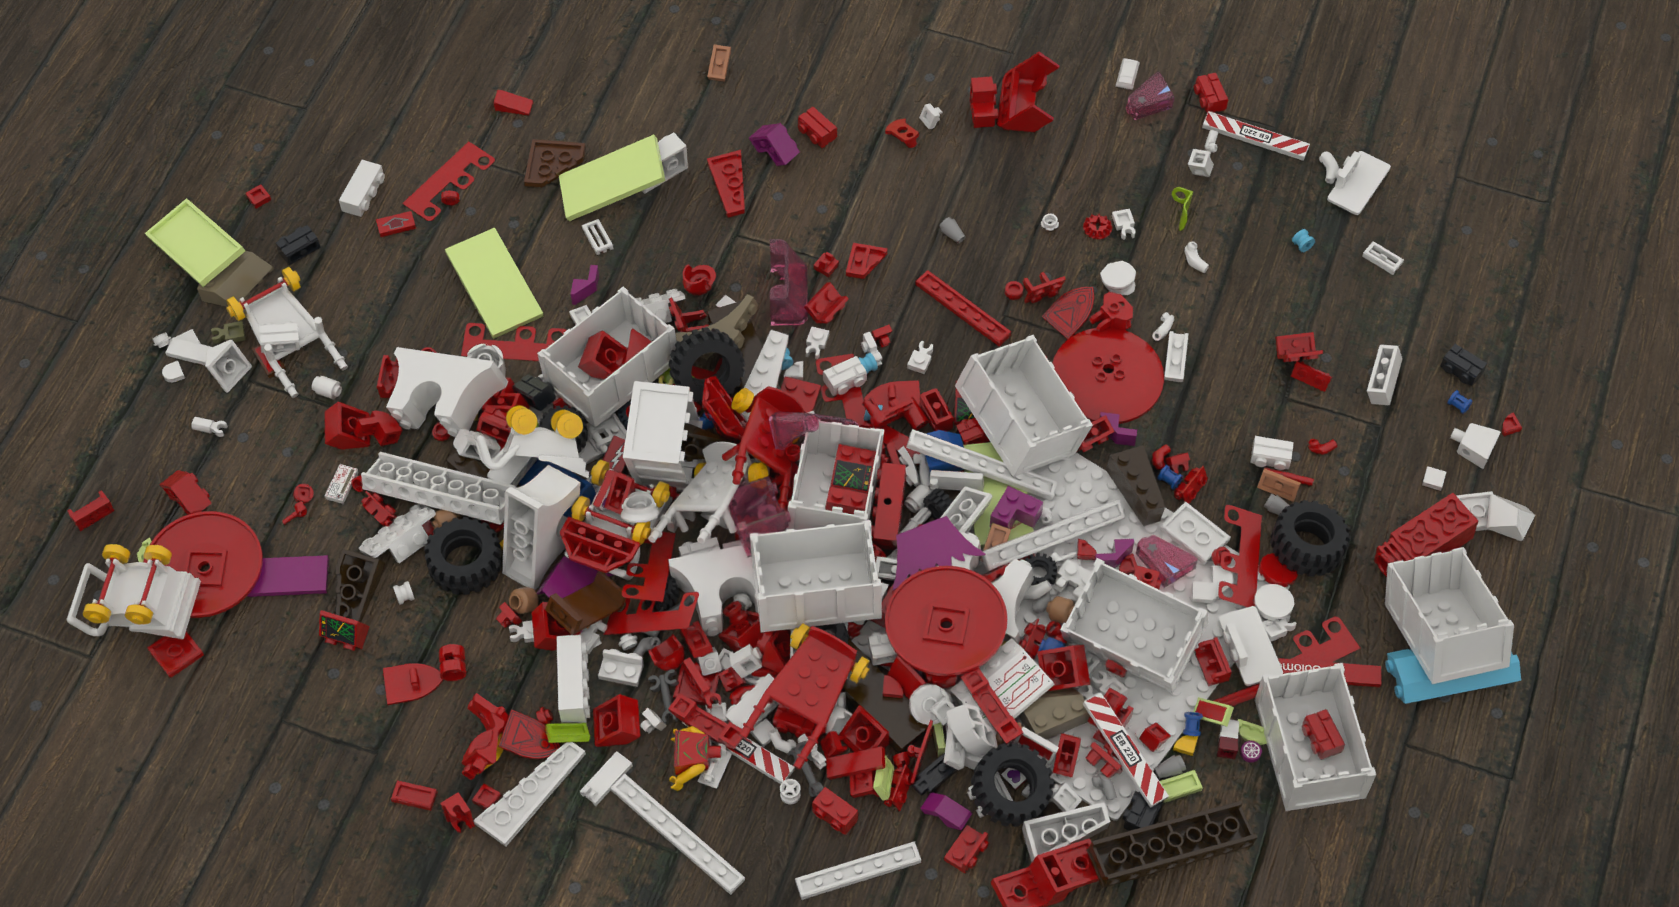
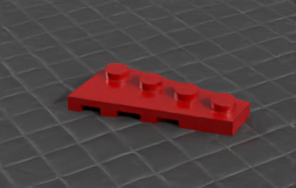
[707,150,745,218]

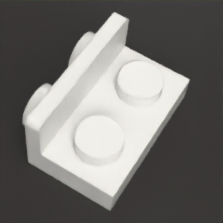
[598,649,644,687]

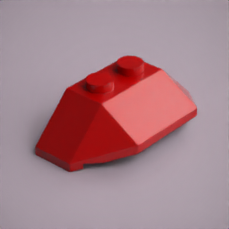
[702,376,747,441]
[560,517,641,573]

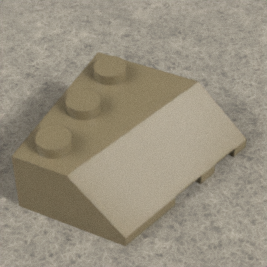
[197,251,274,307]
[1019,688,1090,740]

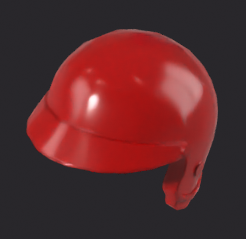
[682,264,716,296]
[648,634,685,671]

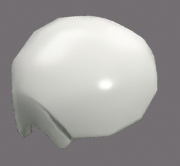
[826,707,853,735]

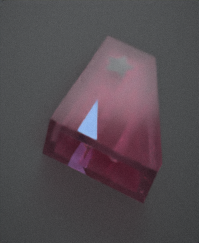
[1126,71,1174,120]
[1136,535,1198,588]

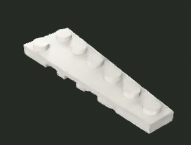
[742,330,789,421]
[474,742,586,847]

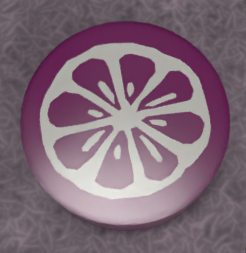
[1240,741,1262,763]

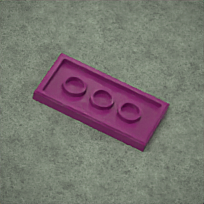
[247,555,329,597]

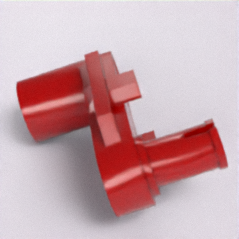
[862,397,929,431]

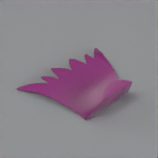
[893,516,986,590]
[536,556,614,632]

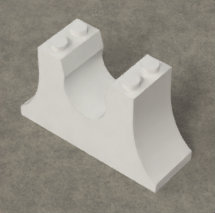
[386,347,508,437]
[502,465,581,590]
[936,532,1034,644]
[668,544,758,636]

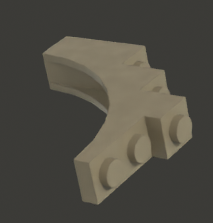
[675,294,758,360]

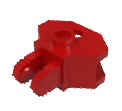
[1089,292,1133,332]

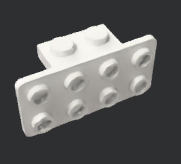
[1327,151,1391,215]
[635,289,685,323]
[359,504,436,563]
[1219,606,1283,686]

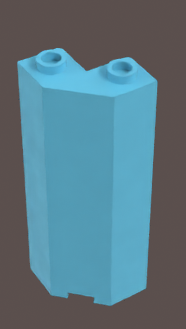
[1385,643,1521,704]

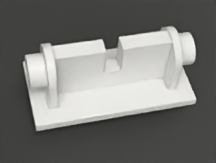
[698,744,732,789]

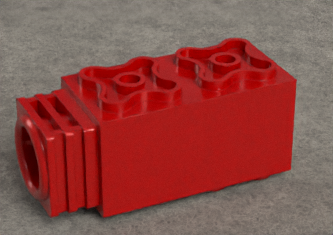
[1374,493,1479,577]

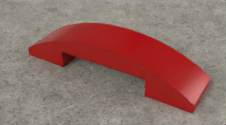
[961,668,1024,744]
[668,694,743,749]

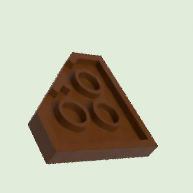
[524,139,586,187]

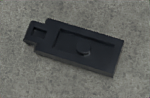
[912,753,958,795]

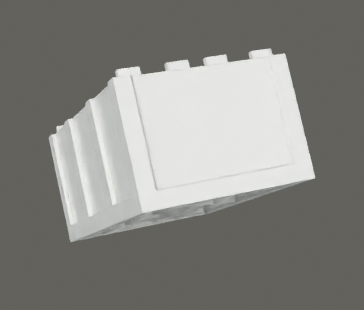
[537,287,677,428]
[955,335,1093,477]
[623,381,703,492]
[786,417,884,530]
[750,520,882,632]
[1385,547,1514,684]
[1060,558,1208,693]
[1255,663,1376,811]

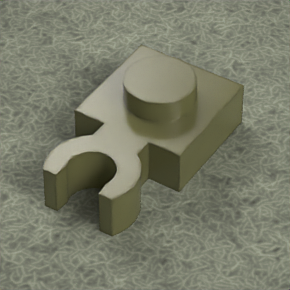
[211,321,246,343]

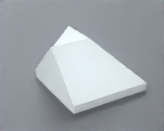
[205,340,252,393]
[1487,494,1535,541]

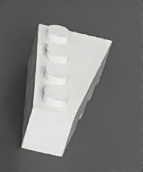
[1022,802,1110,862]

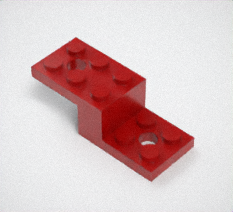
[990,838,1099,907]

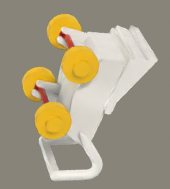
[473,406,589,478]
[565,460,672,580]
[67,544,201,639]

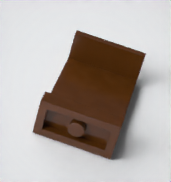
[545,571,626,635]

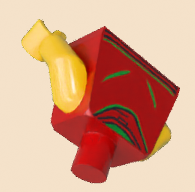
[669,726,721,791]

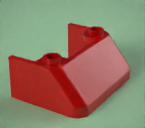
[997,52,1059,132]

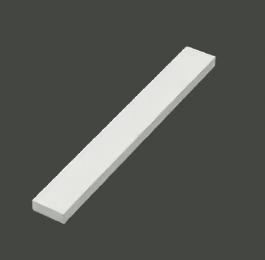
[906,429,1057,500]
[982,499,1126,571]
[610,773,745,895]

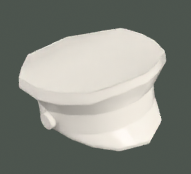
[1100,261,1136,295]
[621,490,659,523]

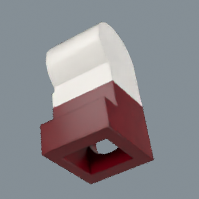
[1217,720,1239,759]

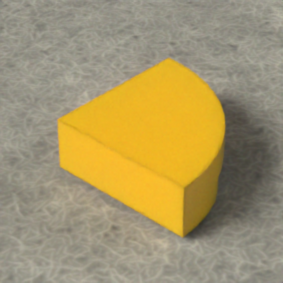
[1173,735,1198,756]

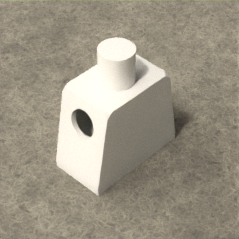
[1450,423,1501,469]

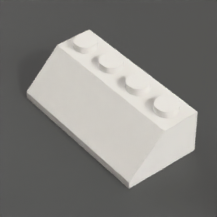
[940,487,993,534]

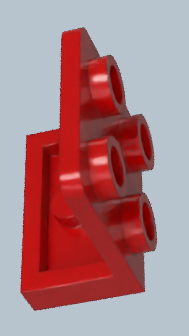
[1275,332,1323,362]

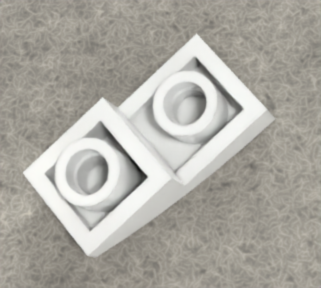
[898,446,920,487]

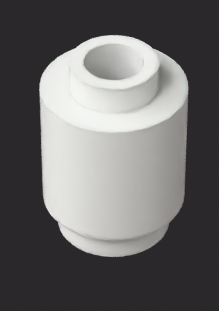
[312,376,342,399]
[904,484,932,513]

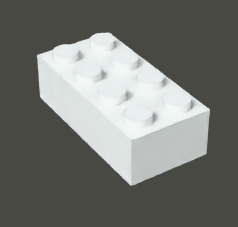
[557,635,590,724]

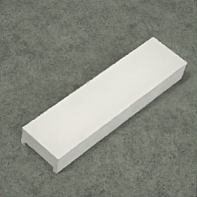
[361,452,517,525]

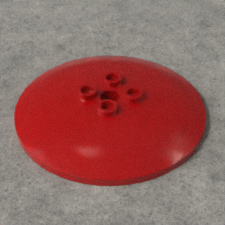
[1052,328,1164,424]
[143,511,263,618]
[885,566,1007,676]

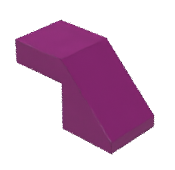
[571,265,599,305]
[1100,412,1137,446]
[1094,539,1134,568]
[920,792,972,830]

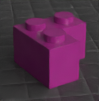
[749,123,800,166]
[990,486,1043,529]

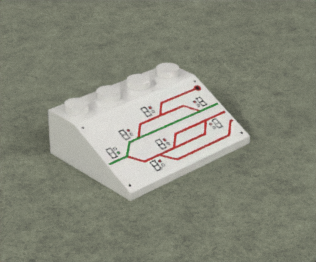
[950,638,1055,734]

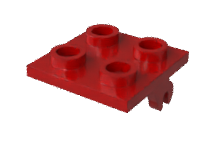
[1023,272,1066,303]
[669,297,710,332]

